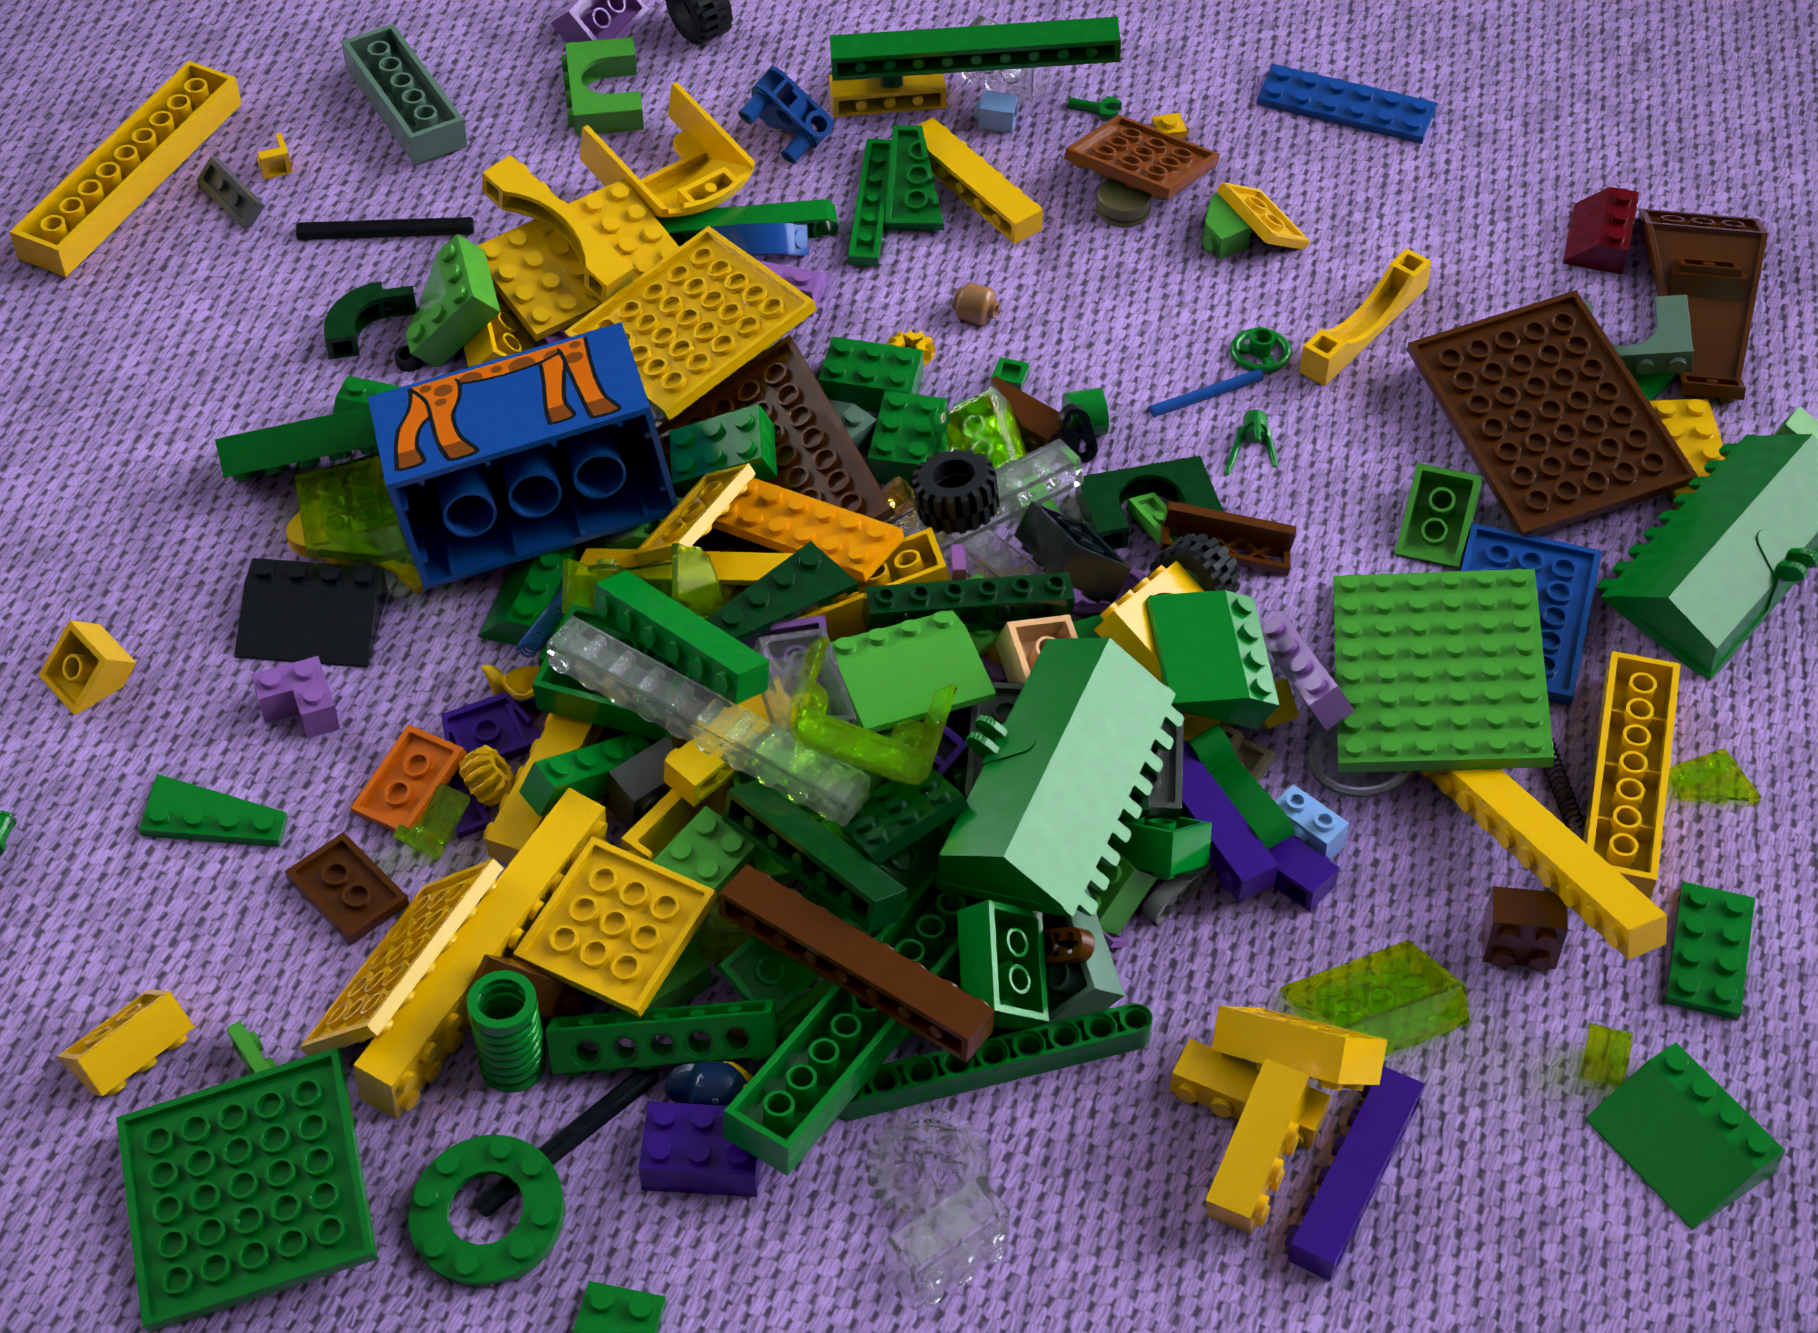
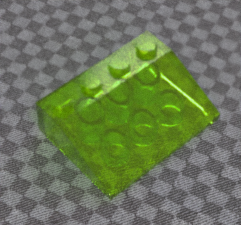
[294,452,411,563]
[1280,940,1470,1057]

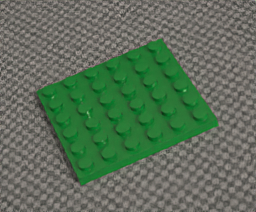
[116,1047,378,1333]

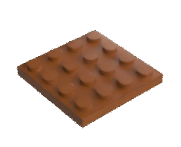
[1064,115,1220,200]

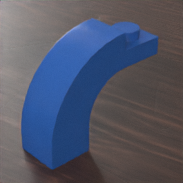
[701,223,809,256]

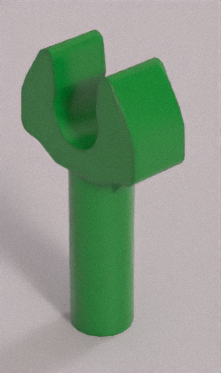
[1068,96,1122,121]

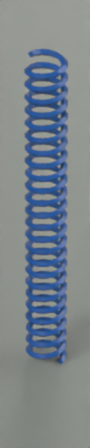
[515,576,578,658]

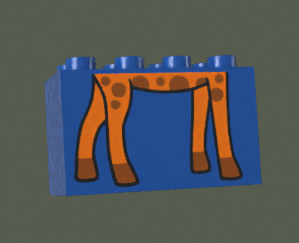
[368,322,678,590]

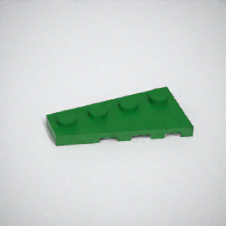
[885,125,944,230]
[139,774,288,847]

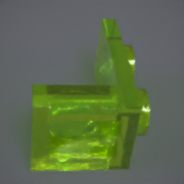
[393,783,470,861]

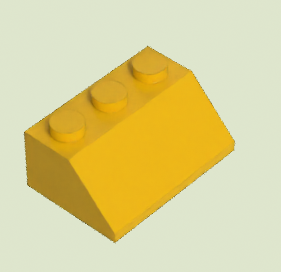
[56,989,195,1097]

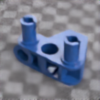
[738,66,834,164]

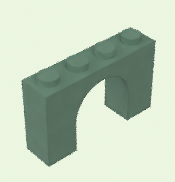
[1584,295,1693,375]

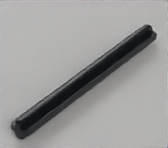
[296,217,474,240]
[474,1069,658,1217]

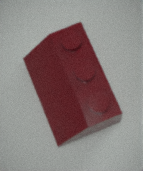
[1563,187,1639,275]

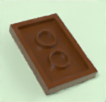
[285,832,409,945]

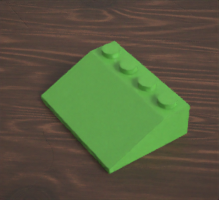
[823,610,996,735]

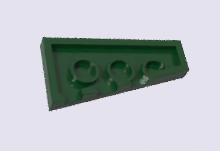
[707,541,858,642]

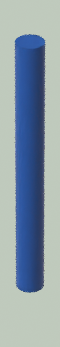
[1148,369,1264,417]

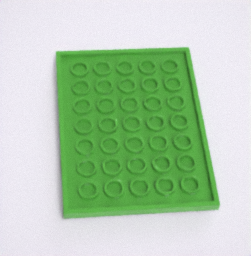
[1333,569,1554,773]

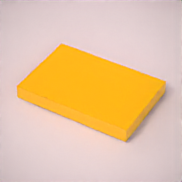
[1216,182,1310,250]

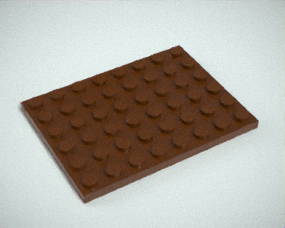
[1407,290,1698,538]
[655,335,896,552]

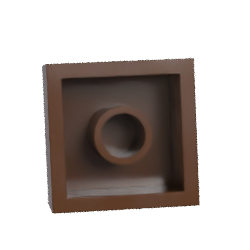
[1482,886,1568,971]

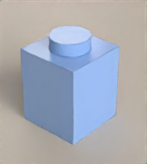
[974,90,1018,133]

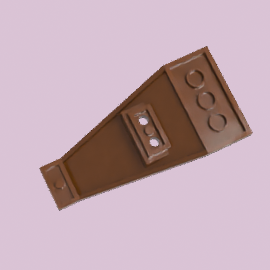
[1638,208,1768,403]

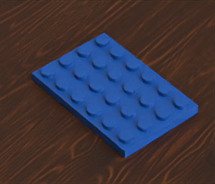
[1461,523,1602,705]

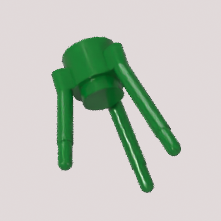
[1224,410,1278,476]

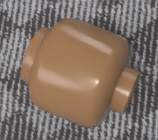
[952,282,1000,326]

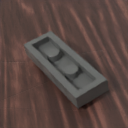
[196,156,265,229]

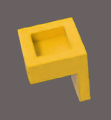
[256,132,293,180]

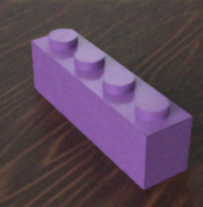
[1261,611,1355,731]

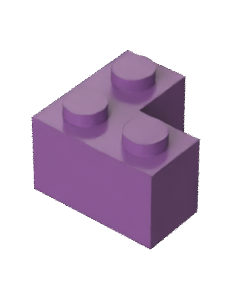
[251,656,340,738]

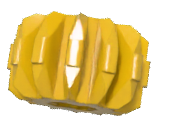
[459,745,515,807]

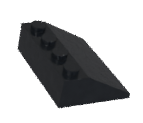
[234,558,388,668]

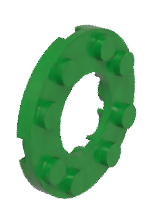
[408,1135,566,1288]

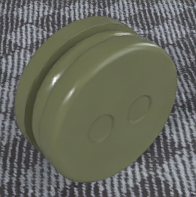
[1096,179,1152,228]

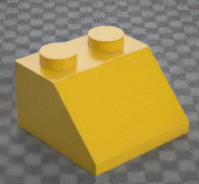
[38,620,137,715]

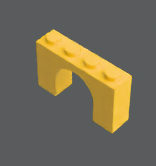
[1094,561,1205,682]

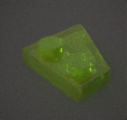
[1668,748,1761,805]

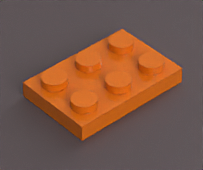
[350,724,467,839]

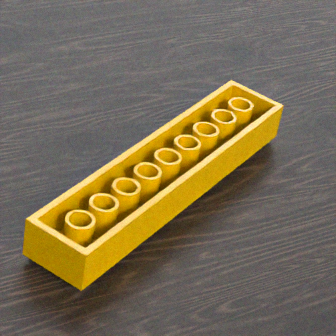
[10,61,242,277]
[353,788,608,1119]

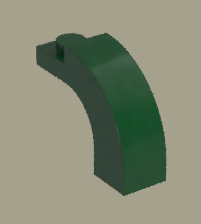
[324,281,417,359]

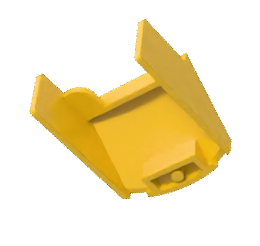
[579,82,755,217]

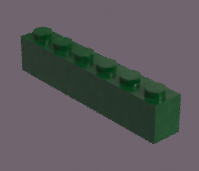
[722,778,908,933]

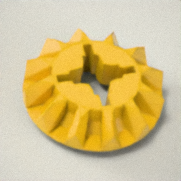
[888,329,935,366]

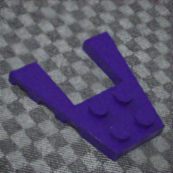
[441,692,542,839]

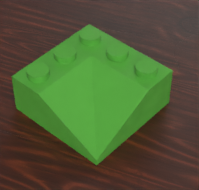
[405,234,501,367]

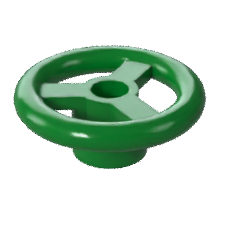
[1230,327,1291,373]

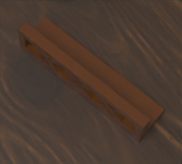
[1160,501,1297,576]

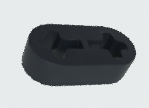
[1058,403,1098,463]

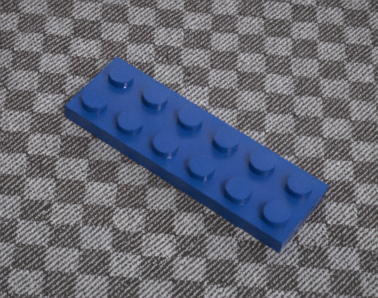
[1257,64,1437,144]

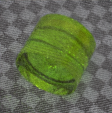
[1577,1022,1633,1087]

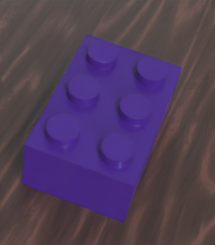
[639,1101,761,1197]

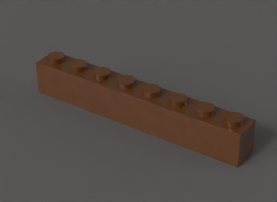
[719,864,995,1063]

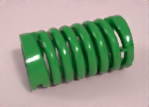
[467,970,547,1093]

